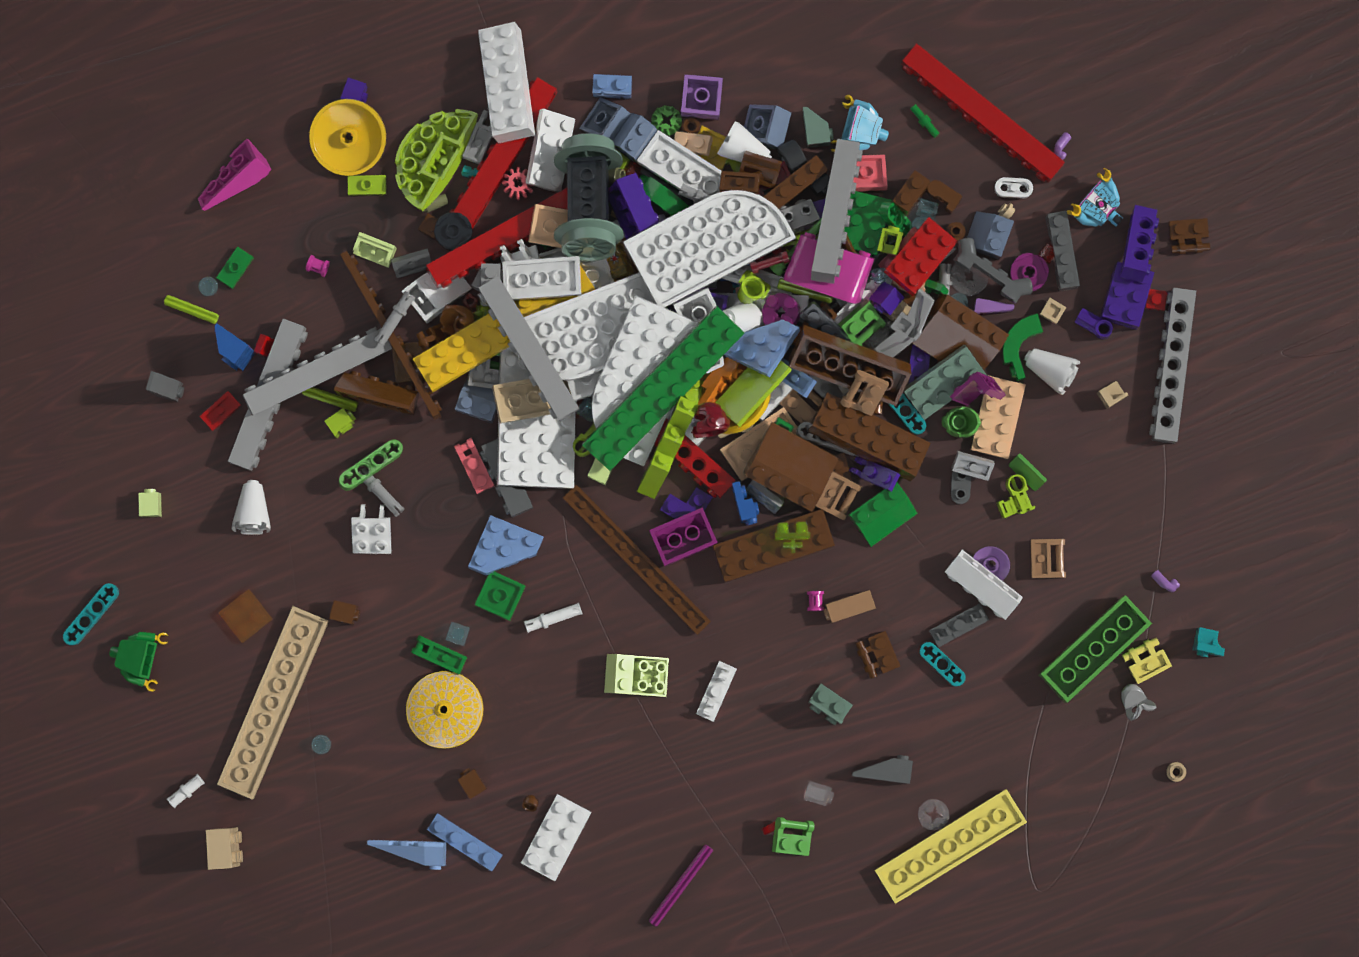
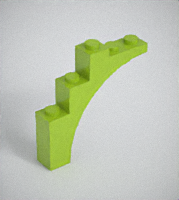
[637,380,704,499]

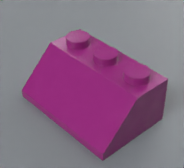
[649,508,718,567]

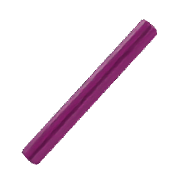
[649,845,713,926]

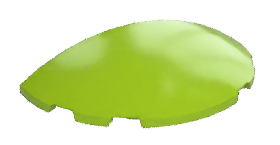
[395,109,478,211]

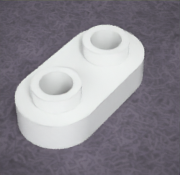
[994,177,1033,199]

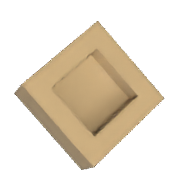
[1040,298,1066,324]

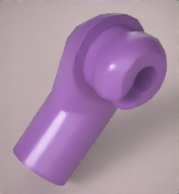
[1053,132,1071,160]
[1151,570,1180,592]

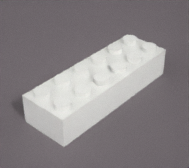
[478,22,535,143]

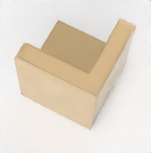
[1097,381,1128,409]

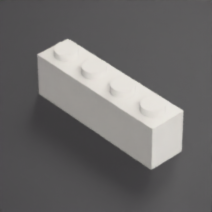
[945,550,1023,620]

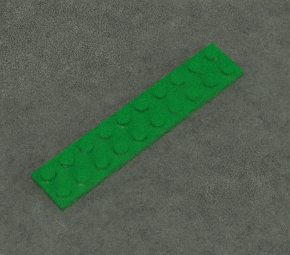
[582,305,745,471]

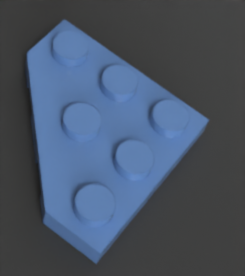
[724,320,800,378]
[468,515,544,575]

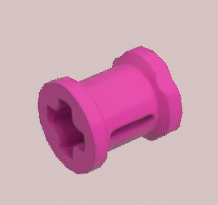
[306,255,330,277]
[807,591,824,611]

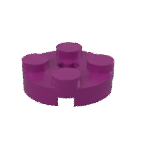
[1010,253,1049,291]
[762,293,801,325]

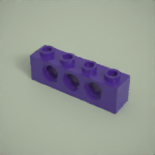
[1120,205,1159,282]

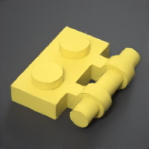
[1122,637,1172,684]

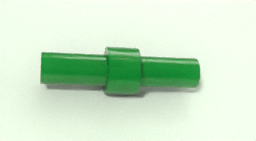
[910,104,940,138]

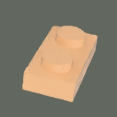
[674,131,713,156]

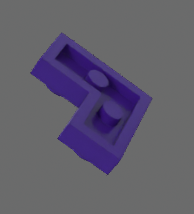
[660,487,713,519]

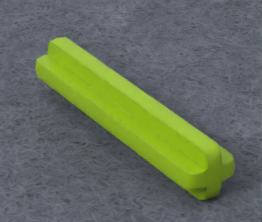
[777,278,833,303]
[164,295,219,324]
[302,387,358,412]

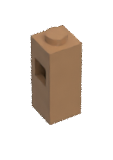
[823,590,876,624]

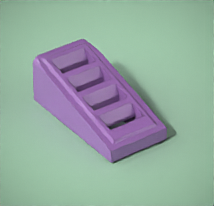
[973,298,1014,315]

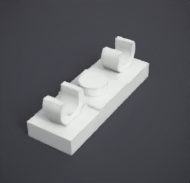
[696,661,737,722]

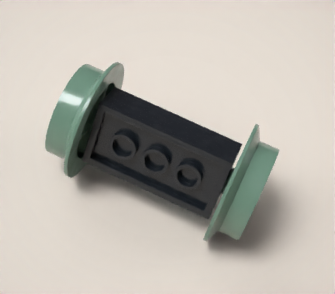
[554,134,623,261]

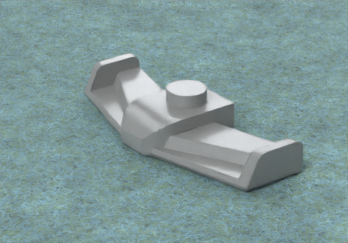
[873,289,935,357]

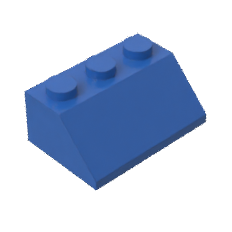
[215,323,256,371]

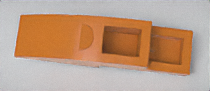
[698,357,747,405]

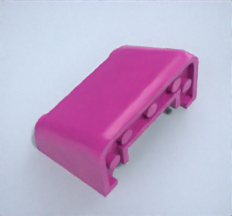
[783,232,875,304]

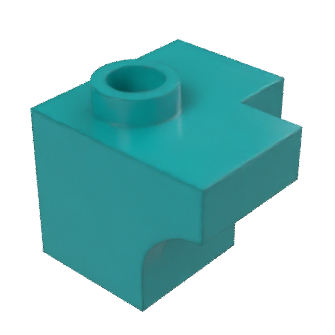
[1192,627,1225,657]

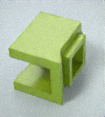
[877,226,903,256]
[325,408,356,438]

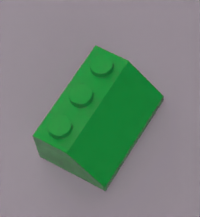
[849,482,918,547]

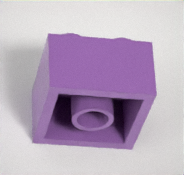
[681,75,723,120]

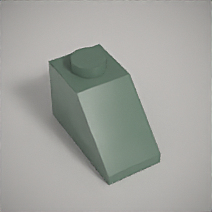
[802,107,834,148]

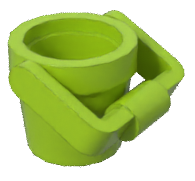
[737,270,771,304]

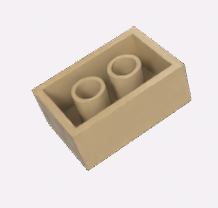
[206,827,243,870]

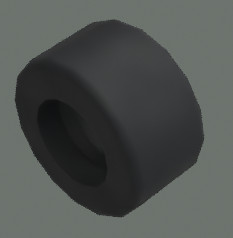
[777,140,807,175]

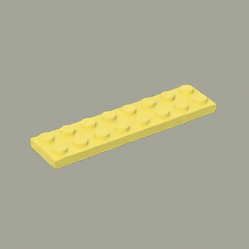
[875,789,1027,904]

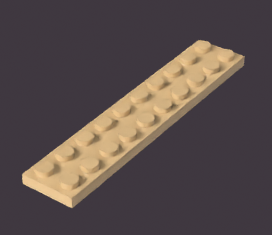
[217,606,329,799]

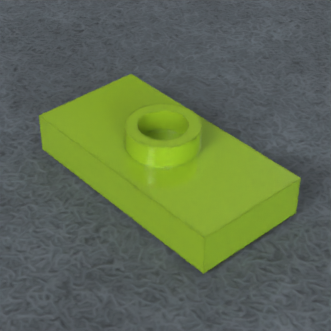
[348,175,387,196]

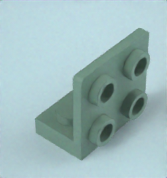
[808,684,853,725]

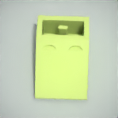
[604,654,669,697]

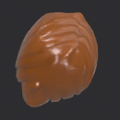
[440,305,475,336]

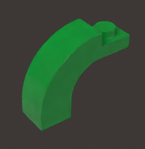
[640,174,689,217]
[1002,314,1043,382]

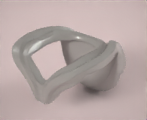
[1121,684,1157,721]

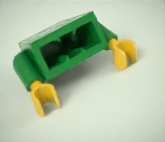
[109,632,168,691]

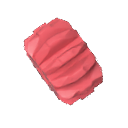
[502,167,533,200]

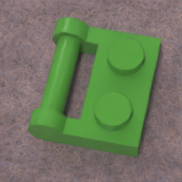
[838,299,886,346]
[772,817,814,856]

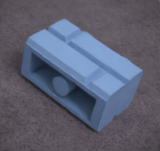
[593,74,632,99]

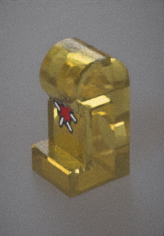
[607,242,634,280]

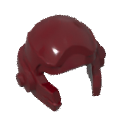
[691,402,730,438]

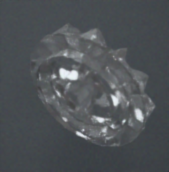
[918,799,949,830]

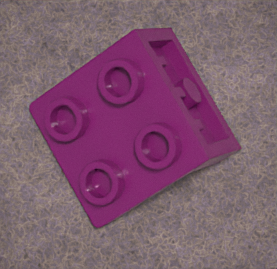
[950,371,1006,405]

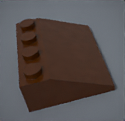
[912,294,1009,370]
[334,371,420,416]
[743,422,839,512]

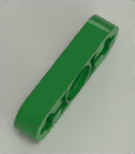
[880,202,912,237]

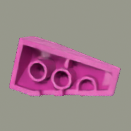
[198,139,271,211]

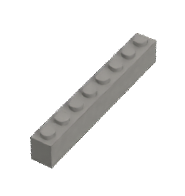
[811,139,863,284]
[478,276,579,422]
[228,319,308,471]
[242,327,392,416]

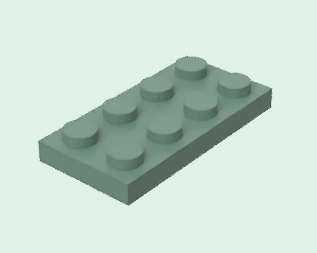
[904,344,987,420]

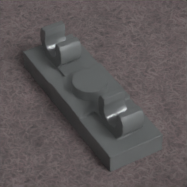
[929,603,989,648]

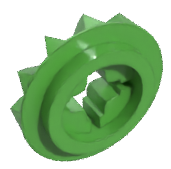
[651,105,682,136]

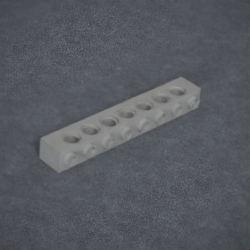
[1149,288,1196,444]

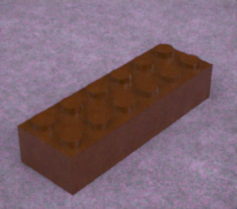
[789,325,911,406]
[808,392,931,482]
[713,509,835,583]

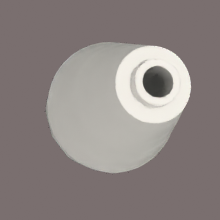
[717,121,772,162]
[723,303,764,332]
[1024,349,1080,395]
[232,480,271,535]

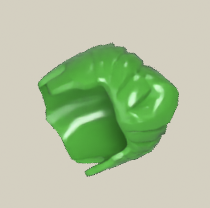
[942,407,981,438]

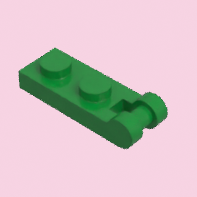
[411,635,468,674]

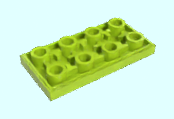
[716,361,792,427]

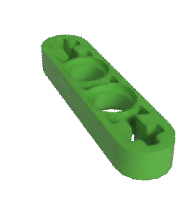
[339,440,403,491]

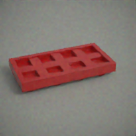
[883,217,958,297]

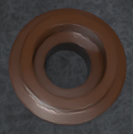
[681,117,700,134]
[946,222,965,241]

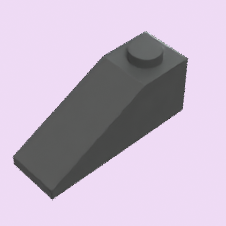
[146,371,184,402]
[851,755,913,784]

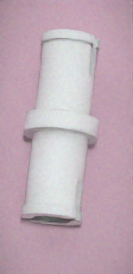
[167,774,205,808]

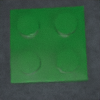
[475,571,526,621]

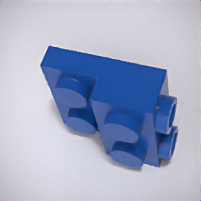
[732,481,759,526]

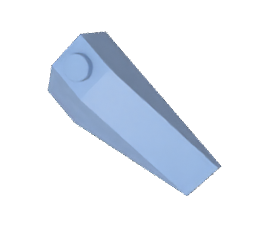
[367,840,447,870]

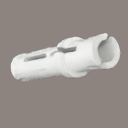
[524,603,582,633]

